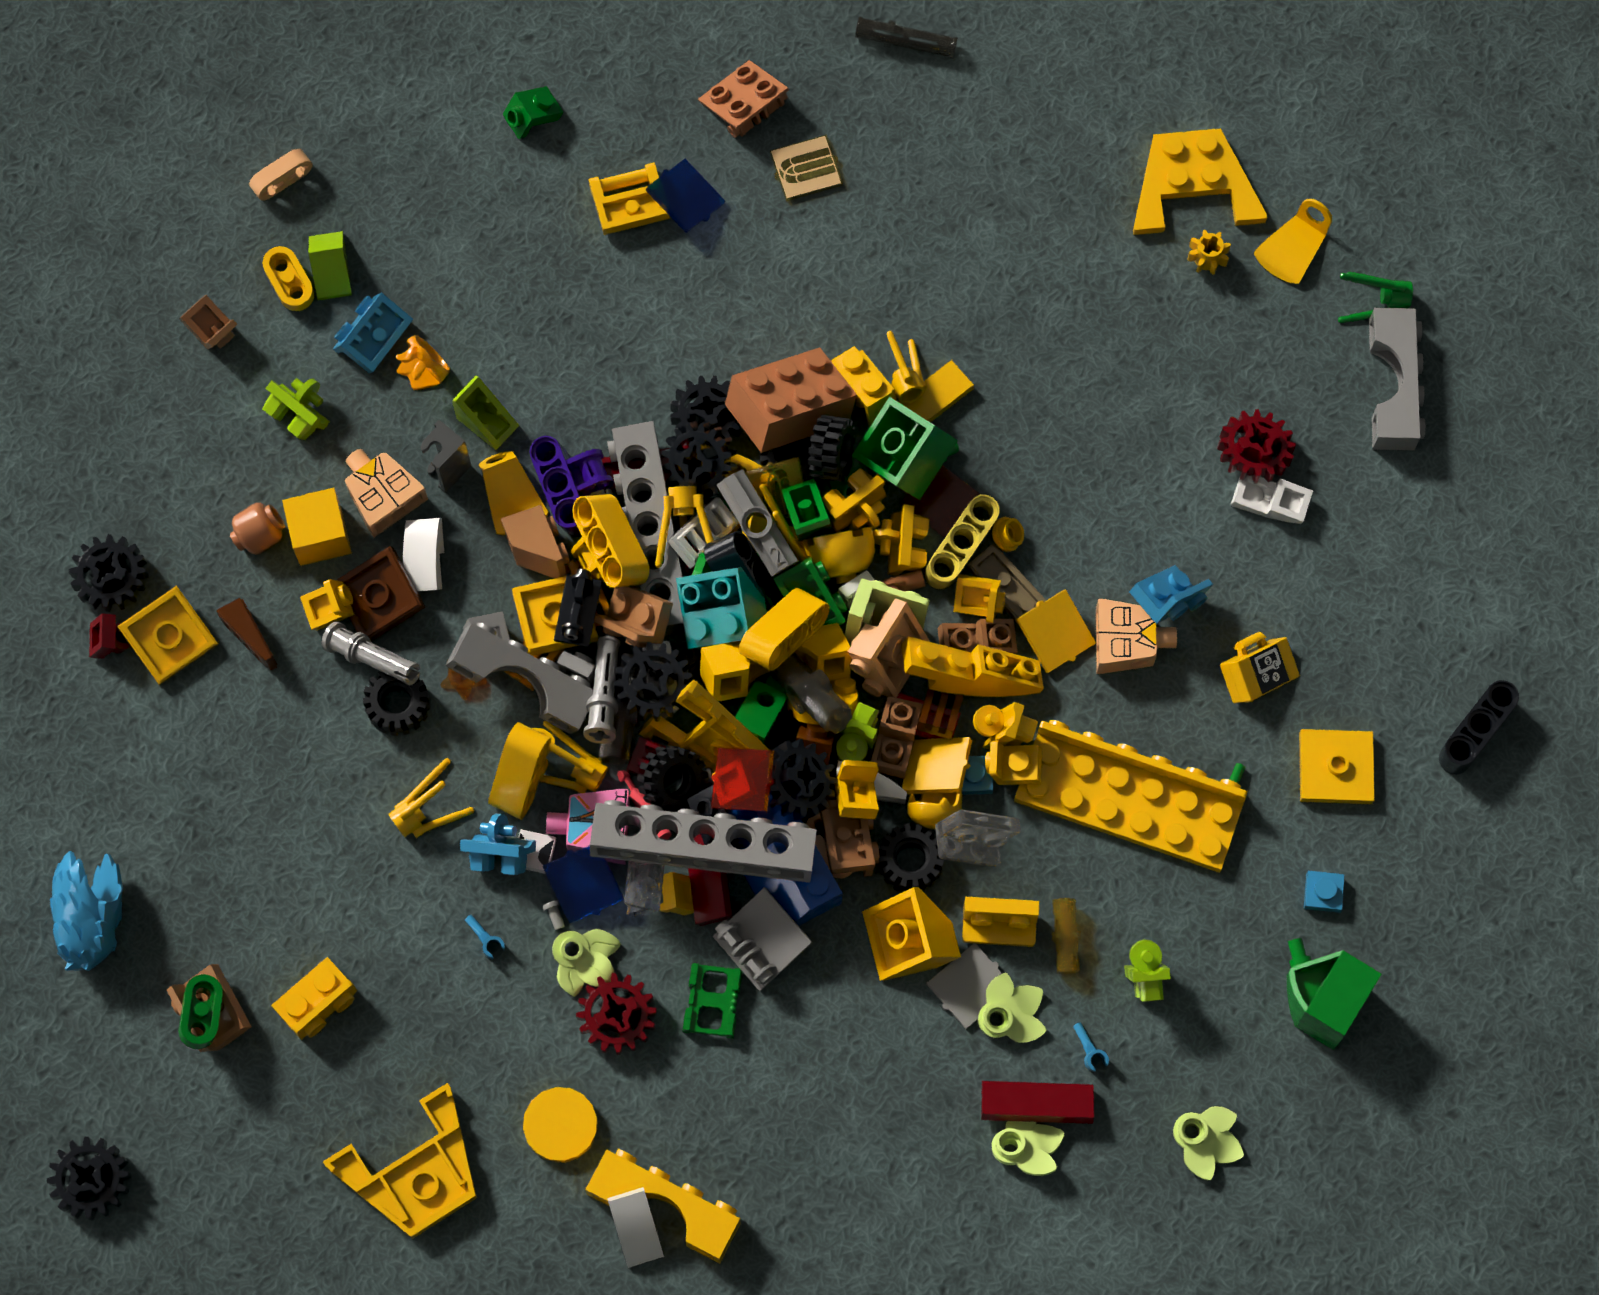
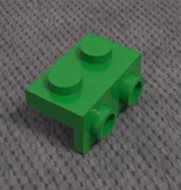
[773,556,848,625]

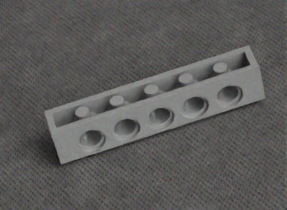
[607,421,685,636]
[590,800,817,883]

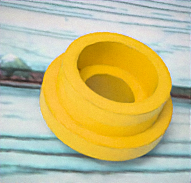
[992,517,1024,552]

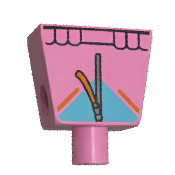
[546,789,630,864]

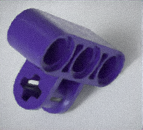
[529,435,614,537]

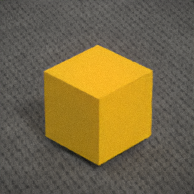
[282,488,352,566]

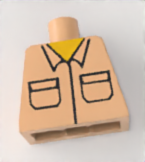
[345,449,428,538]
[1096,599,1177,674]

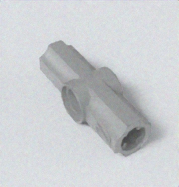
[716,469,798,577]

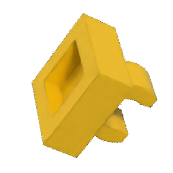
[652,872,694,915]

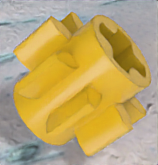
[1187,229,1231,275]

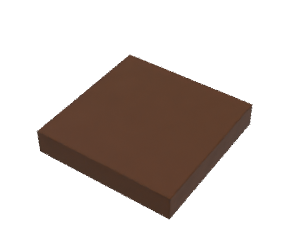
[337,546,426,642]

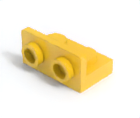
[962,897,1039,947]
[271,957,357,1040]

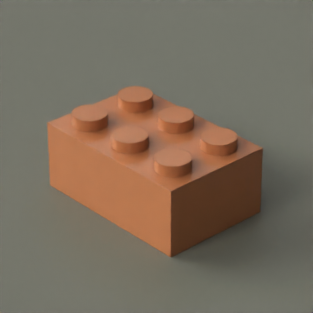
[725,347,857,453]

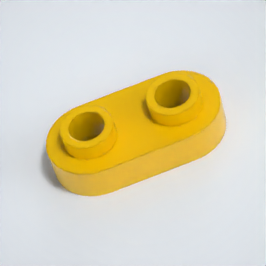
[262,246,314,311]

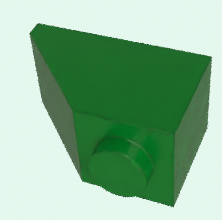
[781,479,832,542]

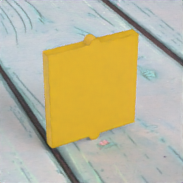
[1016,589,1096,673]
[902,737,972,794]

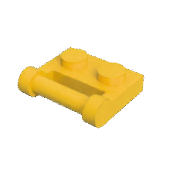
[588,162,670,235]

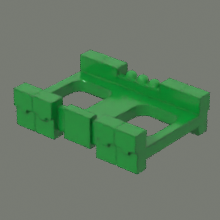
[682,963,743,1039]

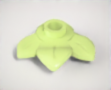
[552,929,621,997]
[978,973,1046,1043]
[1173,1106,1244,1180]
[992,1121,1064,1176]

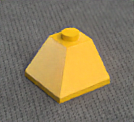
[862,887,961,981]

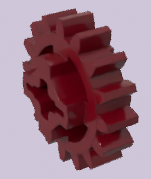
[1217,409,1296,484]
[576,973,657,1055]

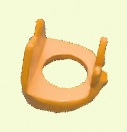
[396,335,450,390]

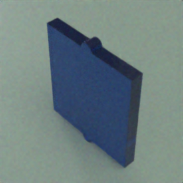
[646,158,726,233]
[542,845,625,924]

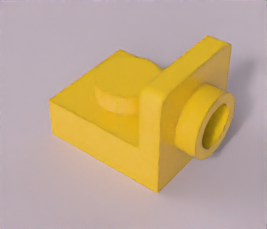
[985,741,1042,785]

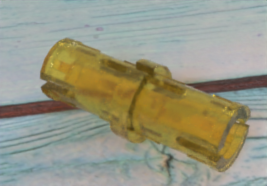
[1052,898,1081,974]

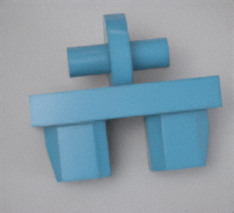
[460,813,536,875]

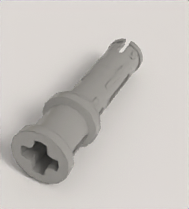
[322,621,421,685]
[584,636,620,744]

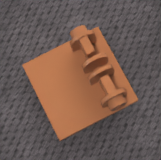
[698,60,789,138]

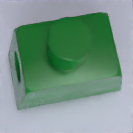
[735,674,788,746]

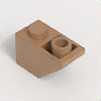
[501,505,570,578]

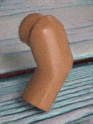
[882,570,925,591]

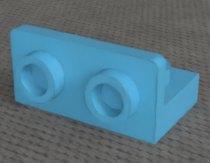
[333,292,413,374]
[1129,565,1213,624]

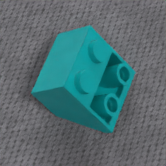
[676,567,767,649]

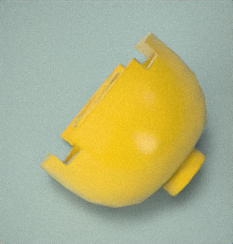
[803,527,875,584]

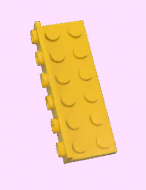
[1014,720,1248,873]

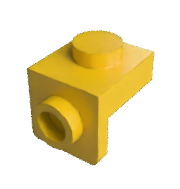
[953,574,1006,623]
[300,579,354,631]
[834,760,879,819]

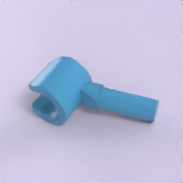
[465,915,505,959]
[1073,1022,1109,1072]

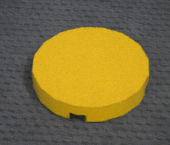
[523,1087,598,1163]

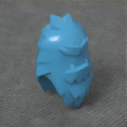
[50,851,123,971]

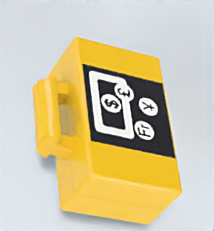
[1220,632,1300,703]

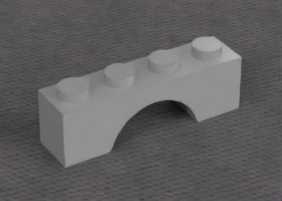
[1369,308,1426,450]
[445,623,593,734]

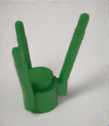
[1338,272,1413,323]

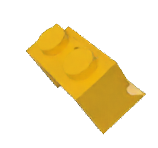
[830,346,897,428]

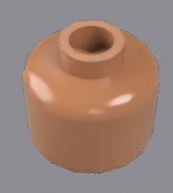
[230,502,285,555]

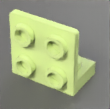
[845,578,930,647]

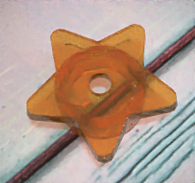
[440,660,487,700]

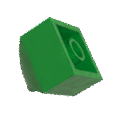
[852,396,959,500]
[1287,938,1382,1050]

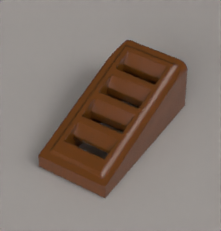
[216,598,278,670]

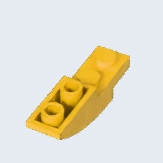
[901,636,1044,697]

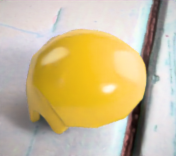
[907,792,962,830]

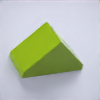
[308,231,352,301]
[452,376,520,450]

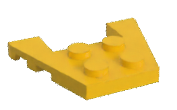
[1133,128,1267,235]
[639,679,771,772]
[323,1083,477,1239]

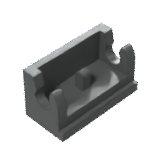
[421,420,471,493]

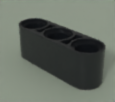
[704,531,784,612]
[1439,680,1519,775]

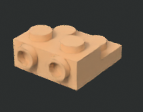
[848,599,930,698]

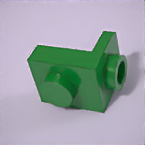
[503,86,564,139]

